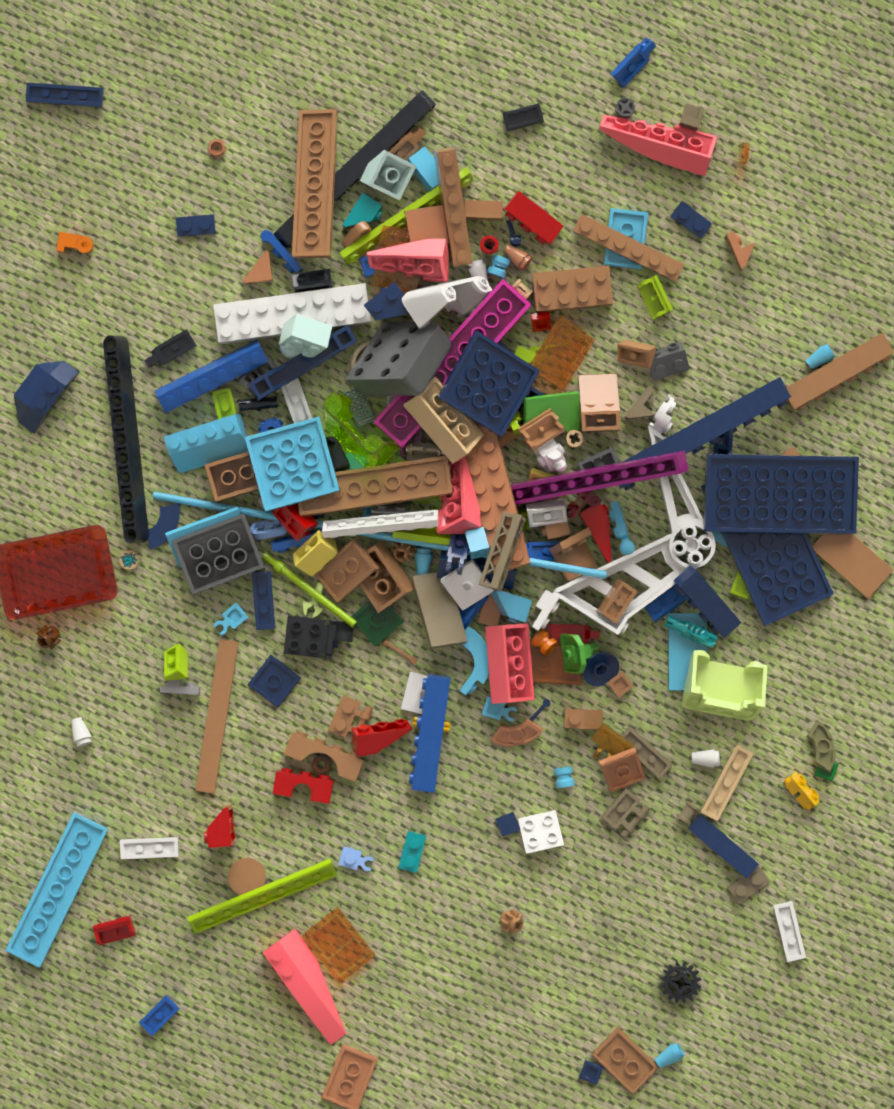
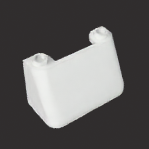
[402,276,492,329]

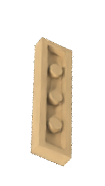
[700,744,754,821]

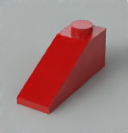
[579,503,612,564]

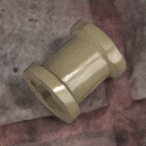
[676,801,701,826]

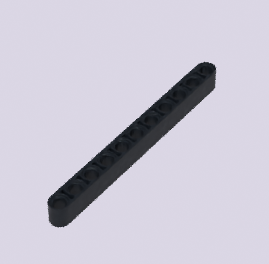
[274,90,436,248]
[103,335,149,543]

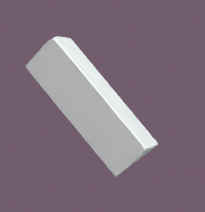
[526,499,568,528]

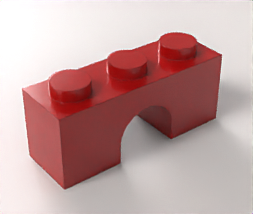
[272,767,334,804]

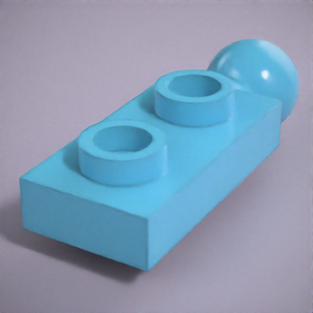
[609,501,635,555]

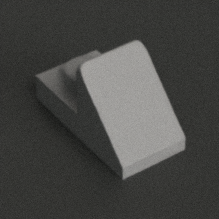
[160,679,200,695]

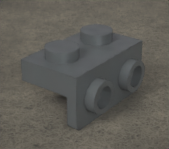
[650,342,690,381]

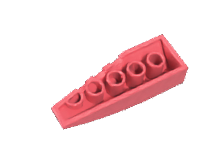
[599,115,717,176]
[263,929,346,1045]

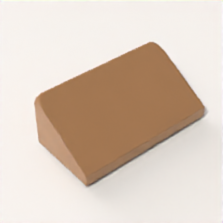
[617,340,656,369]

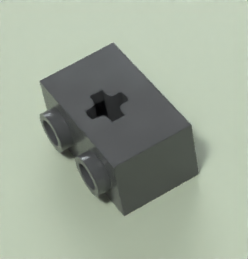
[577,447,619,471]

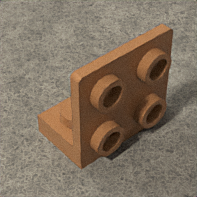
[549,528,597,582]

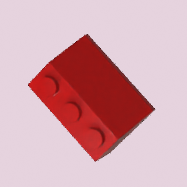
[204,804,236,848]

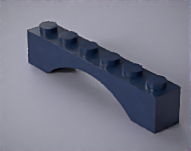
[247,325,357,402]

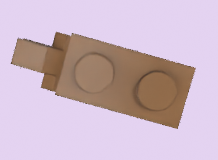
[388,126,426,161]

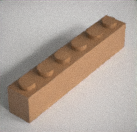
[433,147,472,267]
[786,333,894,412]

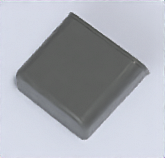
[345,321,451,397]

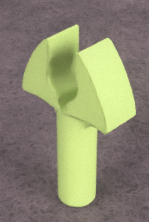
[303,582,324,618]

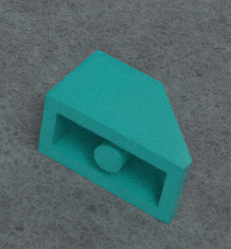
[342,193,384,229]

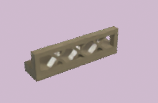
[478,511,526,592]

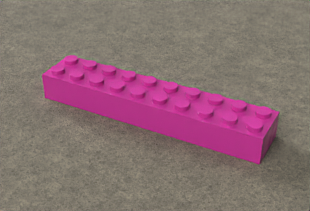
[374,279,531,449]

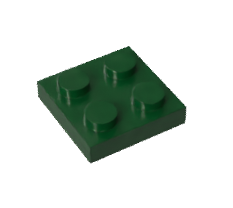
[351,601,404,647]

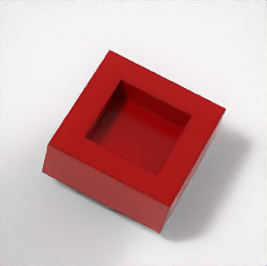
[530,311,552,332]

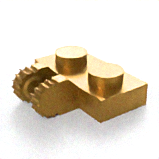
[591,723,634,759]

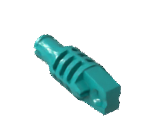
[664,615,718,647]

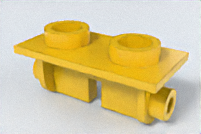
[783,771,820,811]

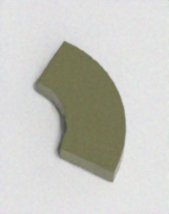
[806,720,835,773]

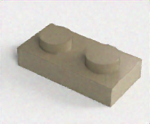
[727,866,770,903]

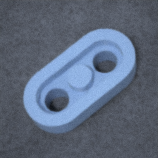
[250,520,288,540]

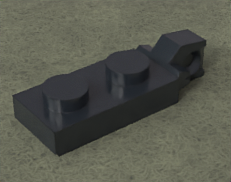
[144,329,197,368]

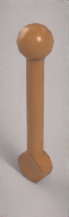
[382,639,417,664]

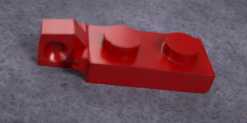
[546,624,600,644]

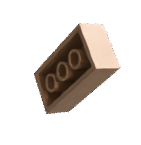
[532,266,613,313]
[205,451,259,502]

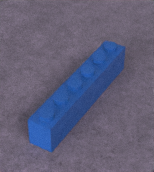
[155,339,268,413]
[409,674,451,793]

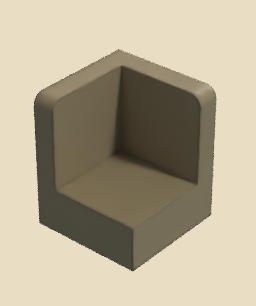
[679,104,705,130]

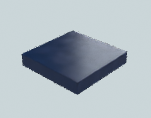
[247,654,301,708]

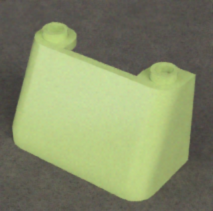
[682,650,767,721]

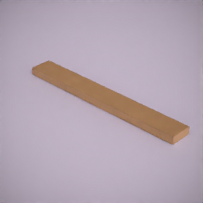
[195,639,239,794]

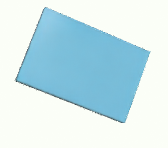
[604,208,648,270]

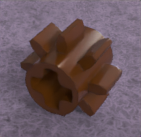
[36,625,61,650]

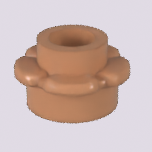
[208,139,227,158]

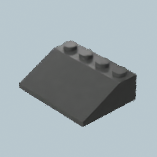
[172,513,266,595]

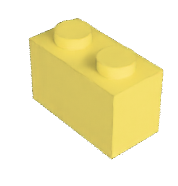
[293,530,338,577]

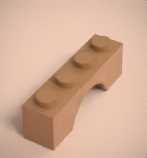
[284,730,364,782]

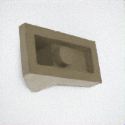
[625,386,655,419]

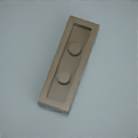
[621,726,672,779]

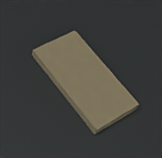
[411,572,467,649]

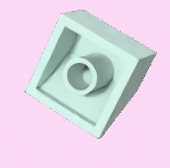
[360,150,416,200]

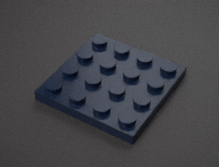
[437,331,540,437]

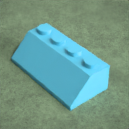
[164,414,248,473]

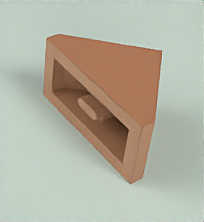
[242,251,273,285]

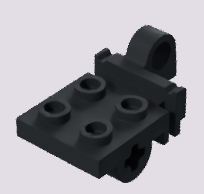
[283,615,354,659]

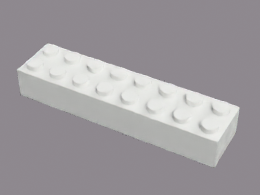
[213,283,372,345]

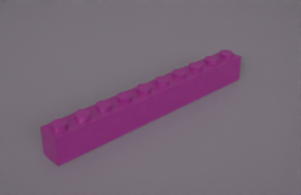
[511,451,689,505]

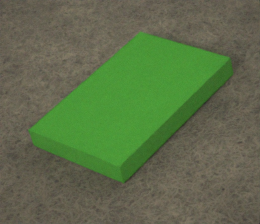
[524,391,580,432]

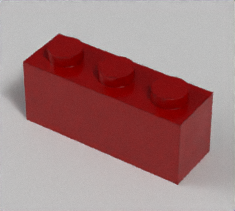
[503,191,564,245]

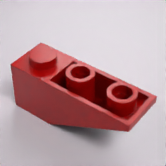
[351,719,412,757]

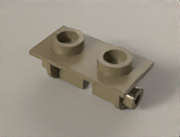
[406,442,445,461]

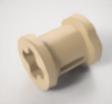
[512,278,534,300]
[565,430,583,448]

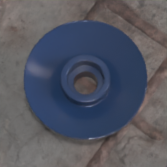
[582,652,619,686]

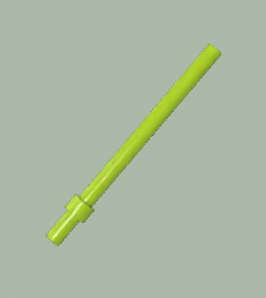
[262,552,357,628]

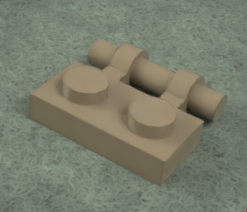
[601,788,650,838]

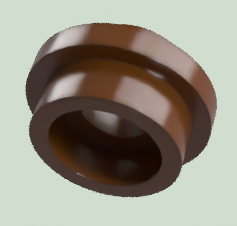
[312,755,331,774]

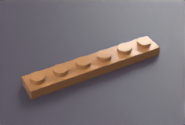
[573,214,685,282]

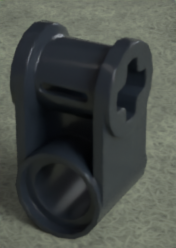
[326,436,351,472]

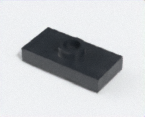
[502,103,544,132]

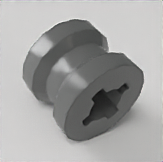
[615,98,635,118]

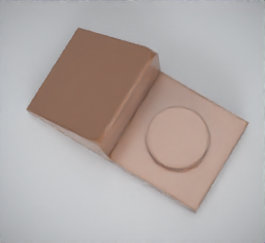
[725,231,755,271]

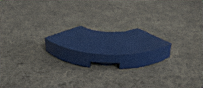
[148,503,180,550]

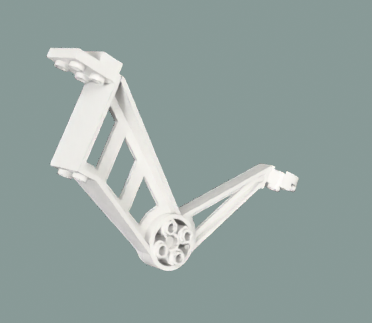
[531,395,715,635]

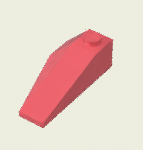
[367,239,449,282]
[437,456,481,534]

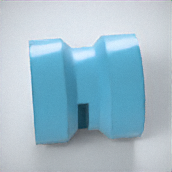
[487,254,511,279]
[553,766,575,788]

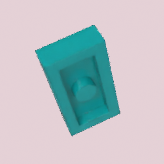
[398,831,426,873]

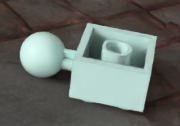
[279,314,332,359]

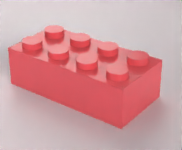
[485,623,535,704]

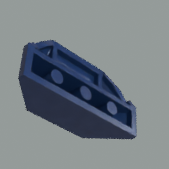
[13,361,79,434]

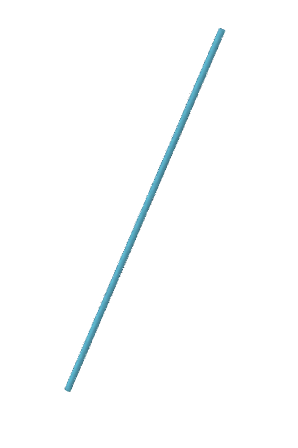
[153,492,607,579]

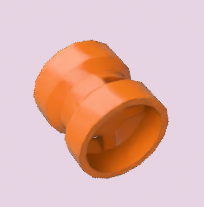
[531,629,558,656]

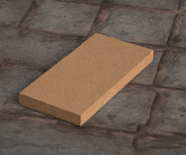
[812,533,893,599]

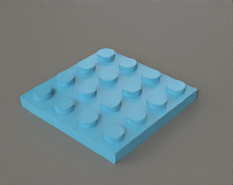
[245,416,340,512]

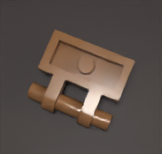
[328,695,373,741]

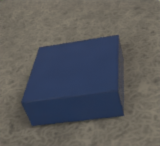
[495,812,520,837]
[579,1059,604,1085]

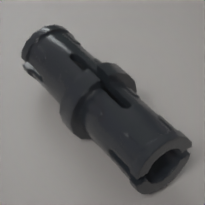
[238,396,278,412]

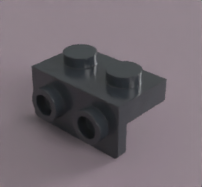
[292,269,333,293]

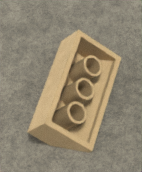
[403,376,484,464]

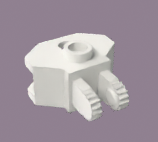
[534,439,567,473]

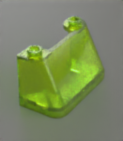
[323,391,399,468]

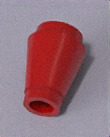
[480,235,499,255]

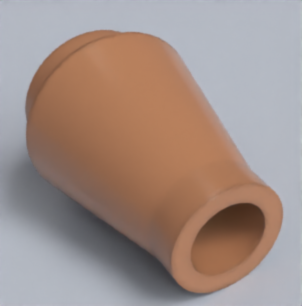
[503,244,532,270]

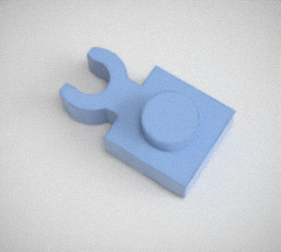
[338,846,374,871]

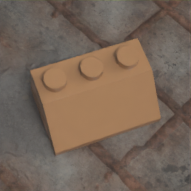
[360,541,414,613]

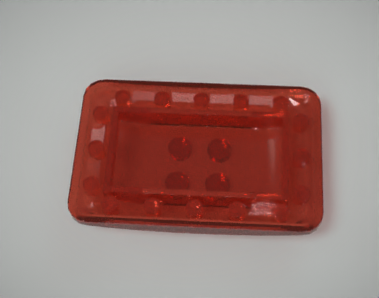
[0,525,118,620]

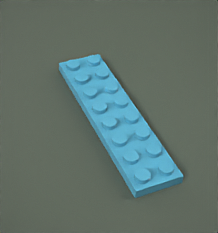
[5,812,109,968]

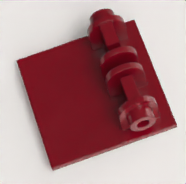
[566,490,600,520]

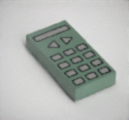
[344,388,375,428]

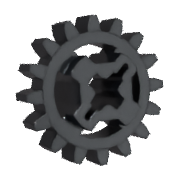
[660,961,702,1003]

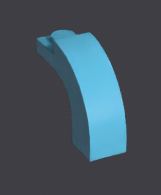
[460,626,489,695]

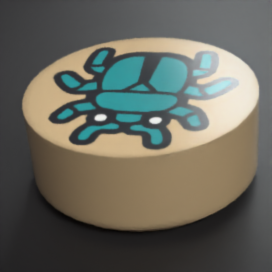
[119,550,139,570]

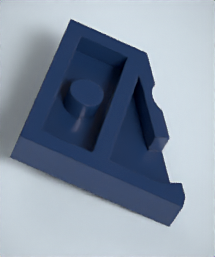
[364,282,409,321]

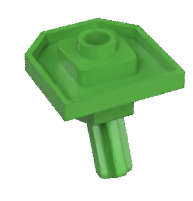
[560,633,600,674]

